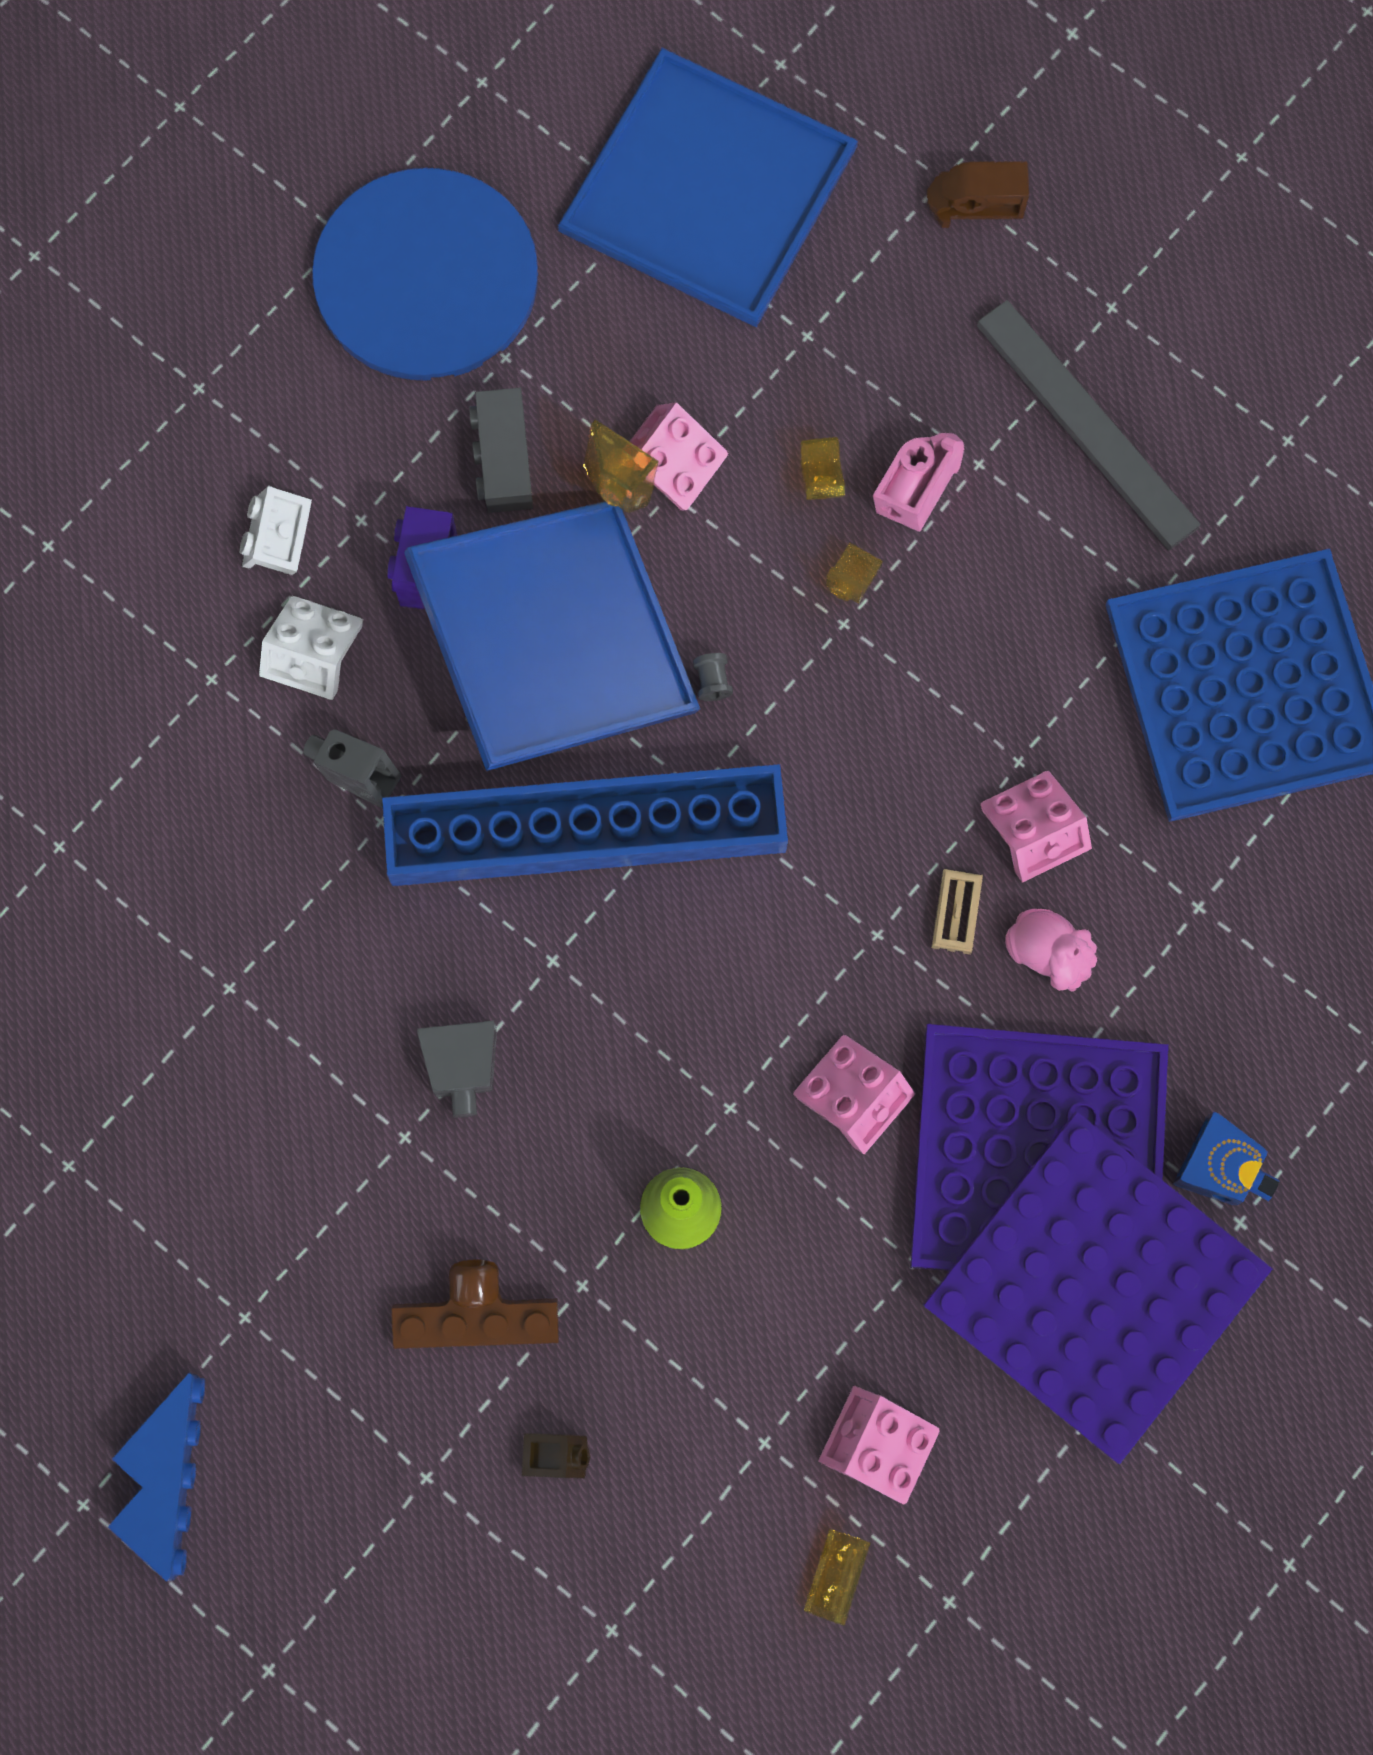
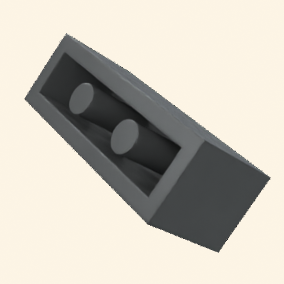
[469,387,533,513]

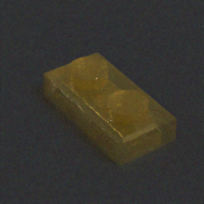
[804,1529,870,1626]

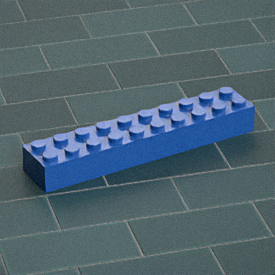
[382,764,788,886]

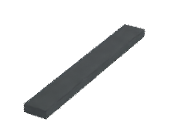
[977,300,1201,551]

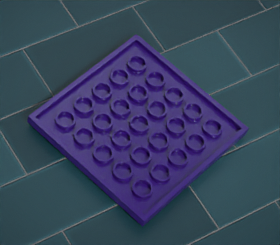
[910,1024,1168,1271]
[922,1112,1273,1465]

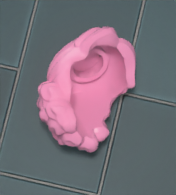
[1005,909,1097,992]

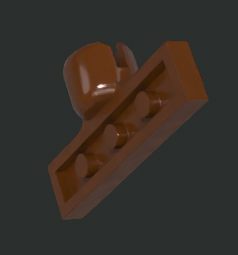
[392,1259,559,1349]

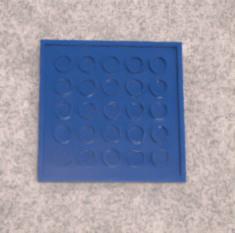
[1105,549,1373,822]

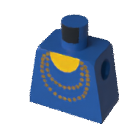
[1173,1111,1280,1206]

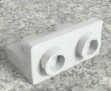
[240,486,312,575]

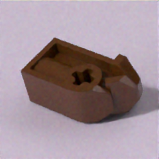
[927,161,1029,228]

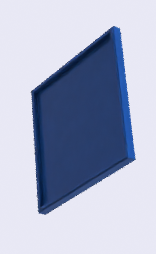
[558,48,858,327]
[404,498,700,771]

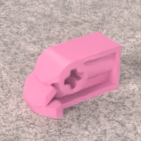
[873,433,964,532]

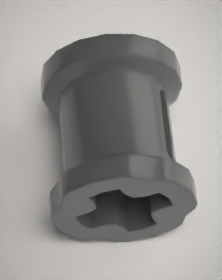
[693,653,733,701]

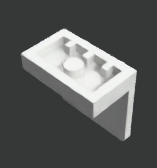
[259,596,363,700]

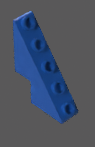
[108,1373,205,1581]

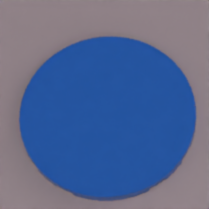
[313,168,538,380]

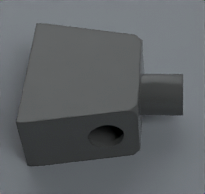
[303,729,402,809]
[417,1021,497,1118]

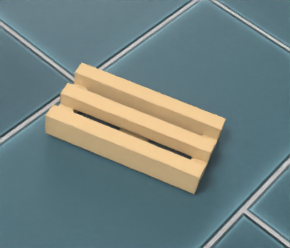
[931,869,983,954]

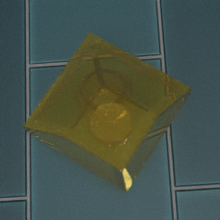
[584,420,659,513]

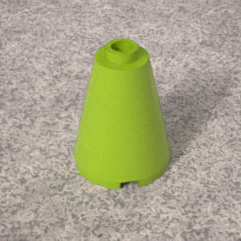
[640,1168,721,1249]

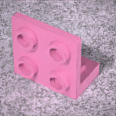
[613,402,728,510]
[981,771,1092,883]
[794,1035,915,1154]
[818,1386,939,1504]

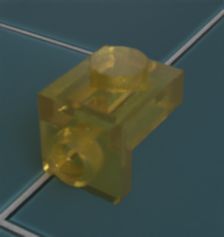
[801,437,845,500]
[826,542,883,604]

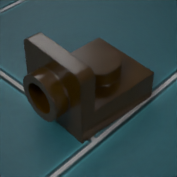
[522,1433,590,1478]

